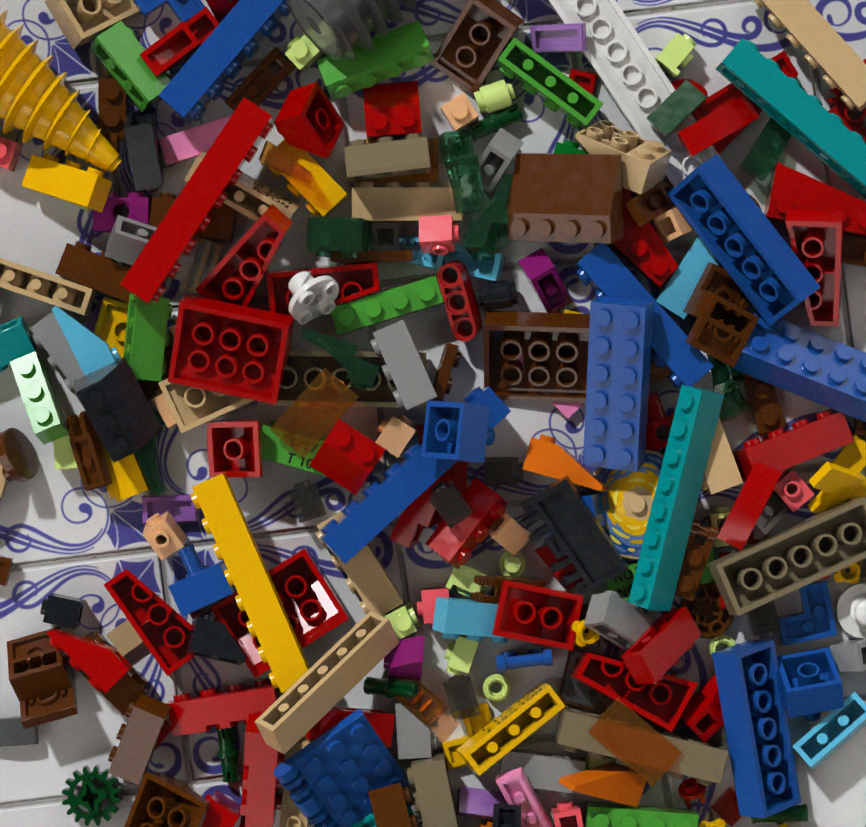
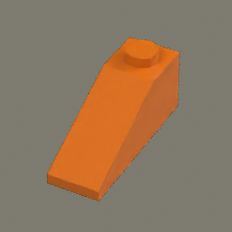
[523,434,608,492]
[558,762,648,807]

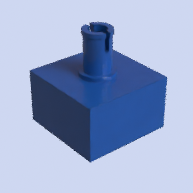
[421,401,495,463]
[168,544,237,617]
[777,647,844,721]

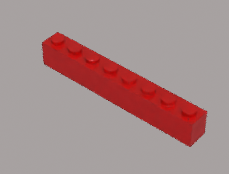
[120,97,274,306]

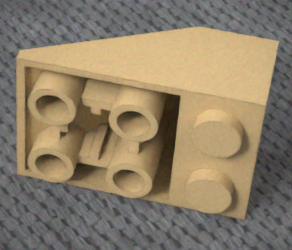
[575,120,672,195]

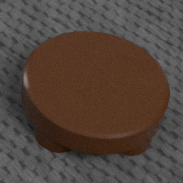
[0,428,38,482]
[679,583,734,639]

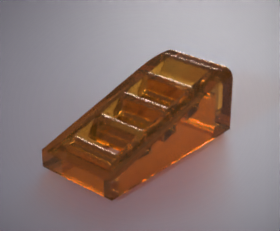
[259,140,314,184]
[395,679,449,727]

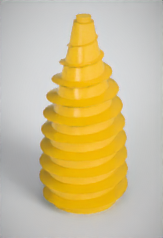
[0,10,122,173]

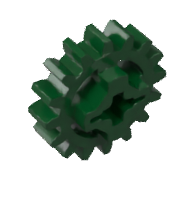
[62,765,123,826]

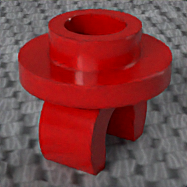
[678,778,706,808]

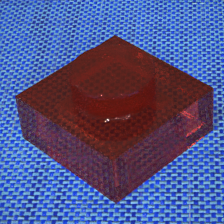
[710,787,742,827]

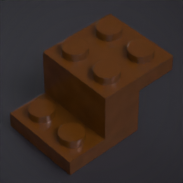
[683,262,759,368]
[7,626,78,729]

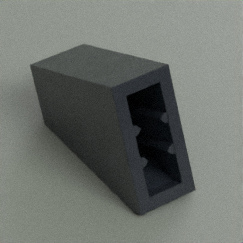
[124,108,164,193]

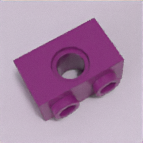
[93,192,152,233]

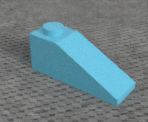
[51,306,122,376]

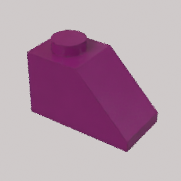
[518,248,572,313]
[383,636,425,681]

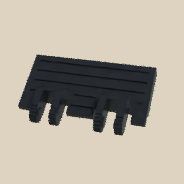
[519,476,628,595]

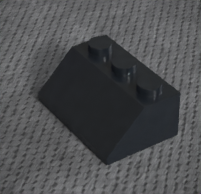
[74,357,162,463]

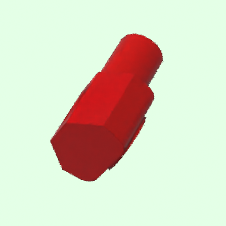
[646,391,675,451]

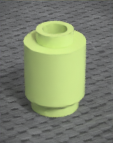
[473,79,516,114]

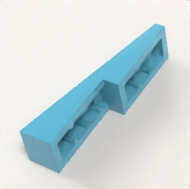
[391,232,506,282]

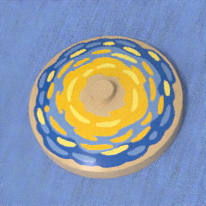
[585,449,664,559]

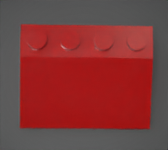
[168,294,295,405]
[211,547,349,678]

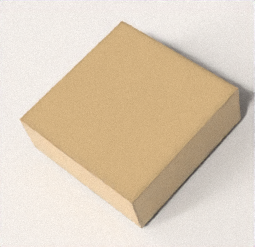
[106,619,143,656]

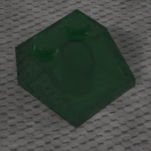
[307,217,375,259]

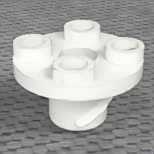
[288,271,339,325]
[836,583,866,639]

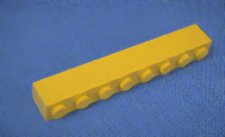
[190,473,310,693]

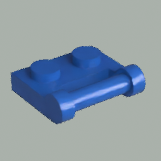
[496,646,553,672]

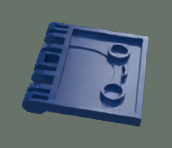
[274,708,409,827]

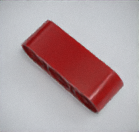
[437,260,483,342]

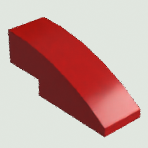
[139,7,220,77]
[676,94,760,158]
[717,459,782,551]
[389,472,457,548]

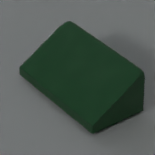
[646,80,707,138]

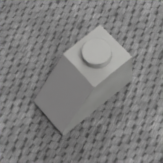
[466,128,524,196]
[830,638,866,672]
[395,701,437,759]

